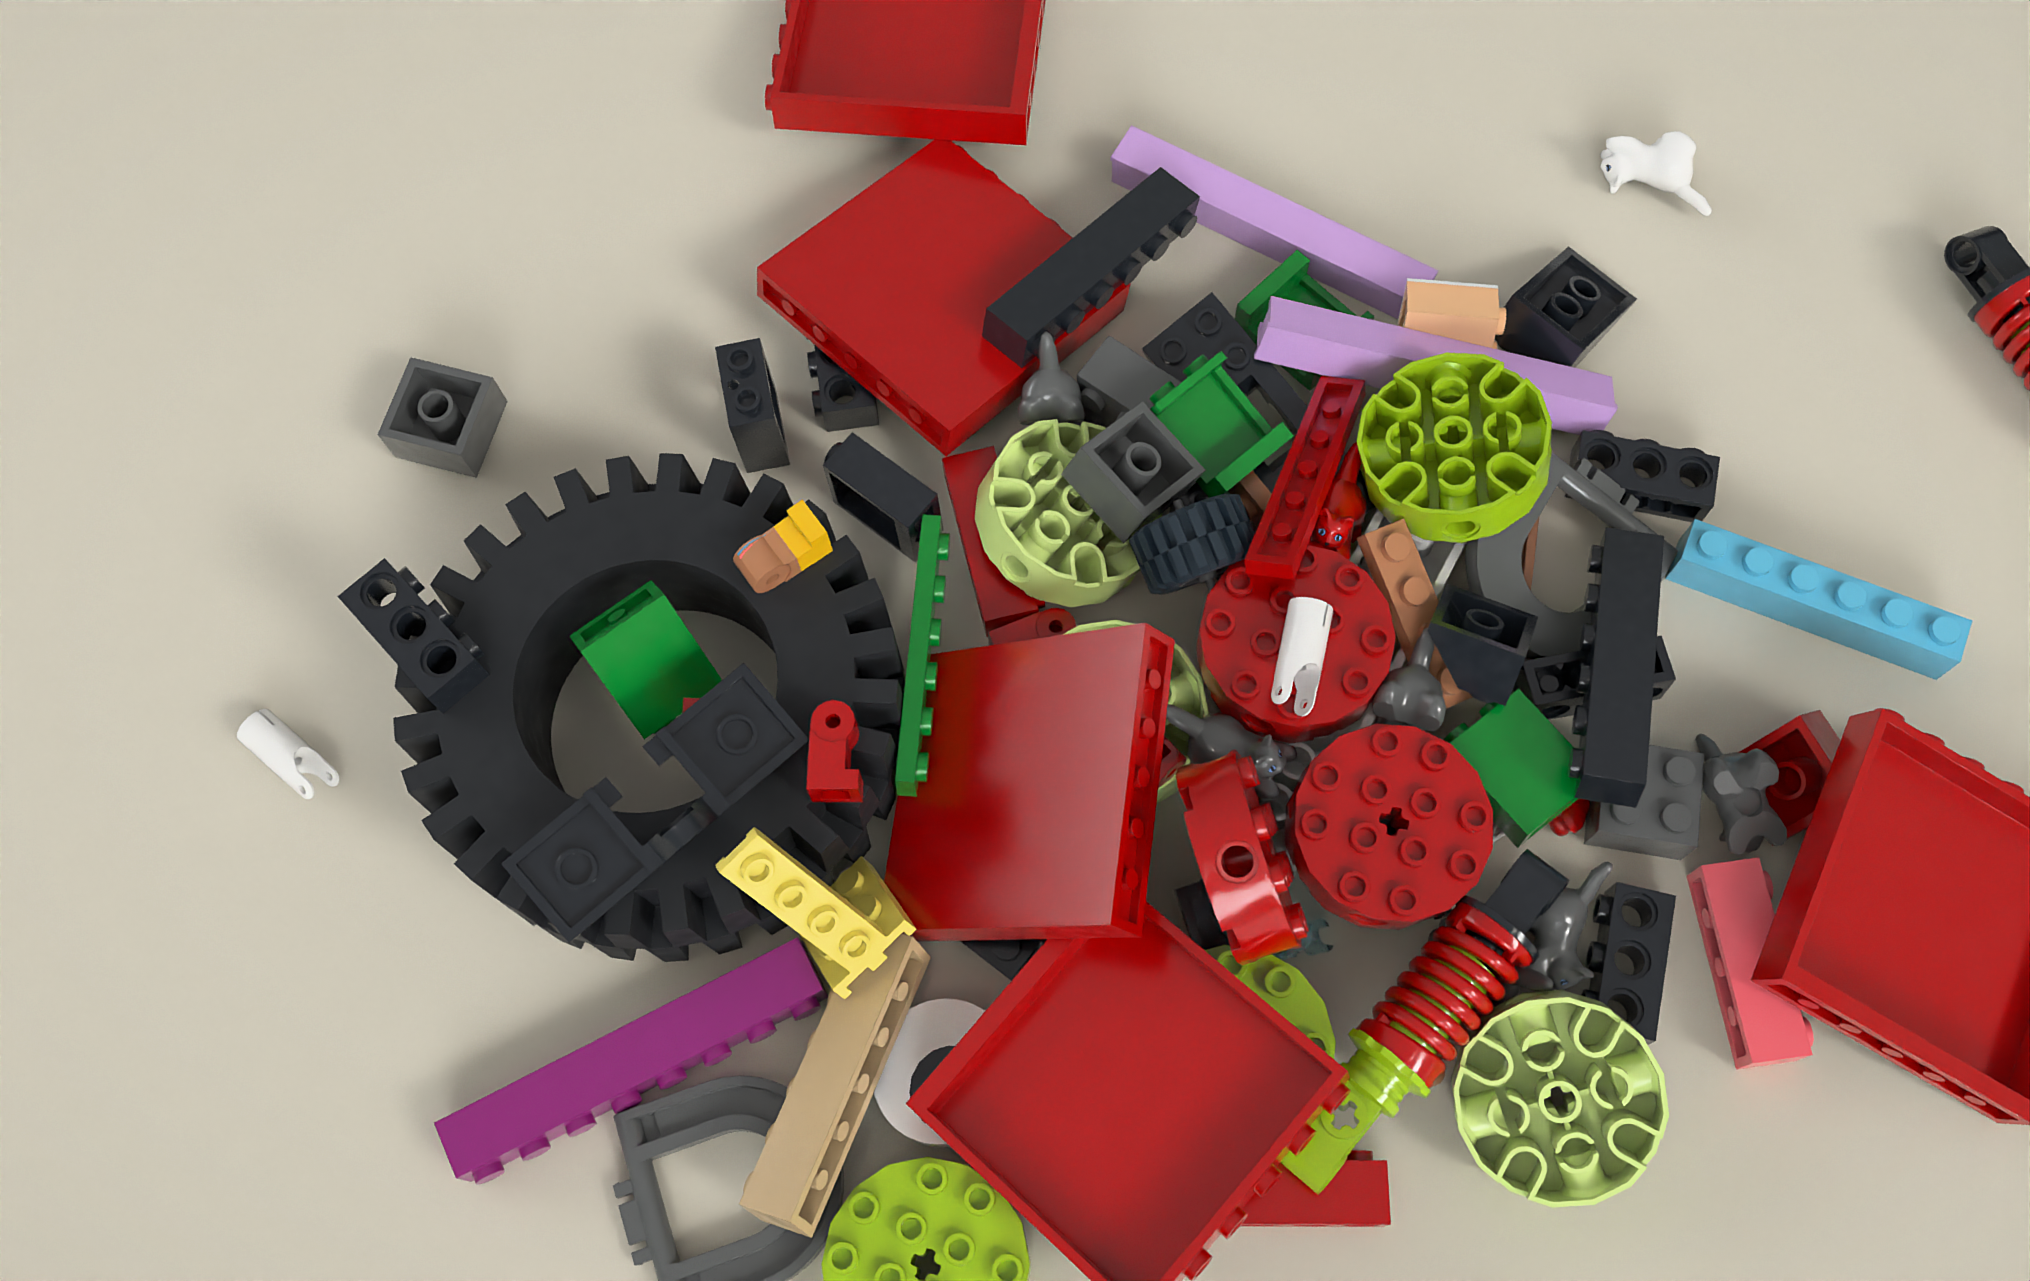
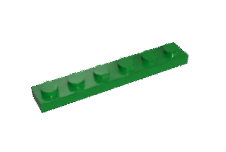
[895,514,950,797]

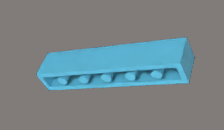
[1665,519,1973,680]

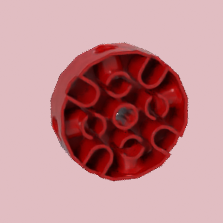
[1196,545,1396,744]
[1285,724,1493,930]
[1176,749,1309,965]

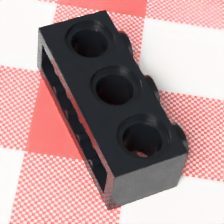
[806,338,879,432]
[1564,430,1720,522]
[337,558,490,713]
[1513,635,1676,720]
[1581,882,1676,1045]

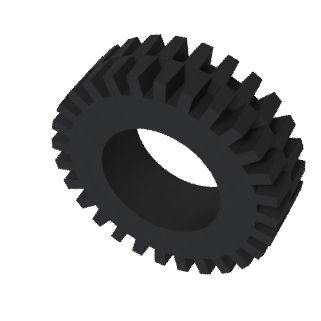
[393,453,905,962]

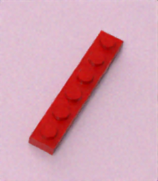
[1244,376,1366,580]

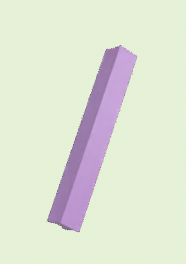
[1111,125,1438,319]
[1254,296,1618,435]

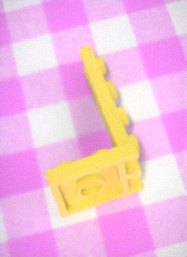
[715,827,916,999]

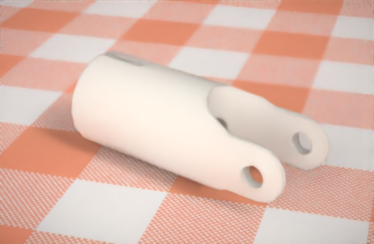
[1271,597,1333,717]
[237,709,339,799]

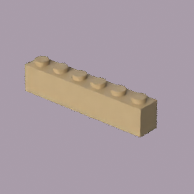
[739,934,931,1238]

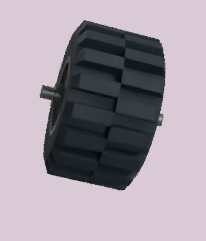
[1129,494,1255,595]

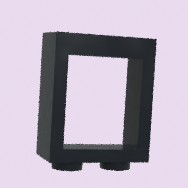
[715,338,790,473]
[823,432,944,563]

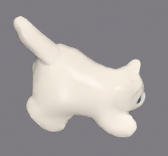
[1600,131,1712,216]

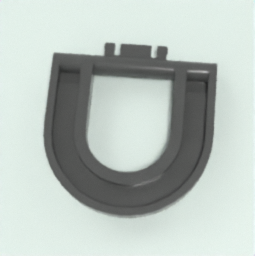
[1465,452,1678,659]
[613,1076,844,1281]

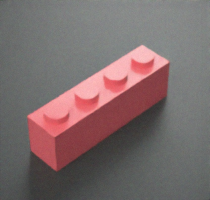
[1687,857,1814,1070]

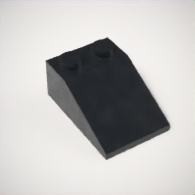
[1494,246,1637,368]

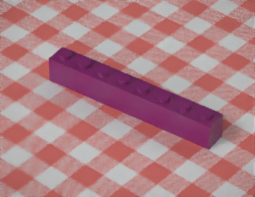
[434,937,828,1185]

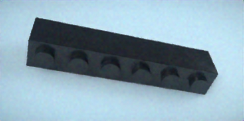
[982,167,1200,368]
[1568,527,1664,808]

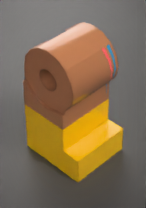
[733,499,833,593]

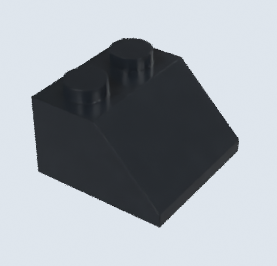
[1427,584,1538,706]

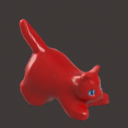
[1308,442,1367,560]

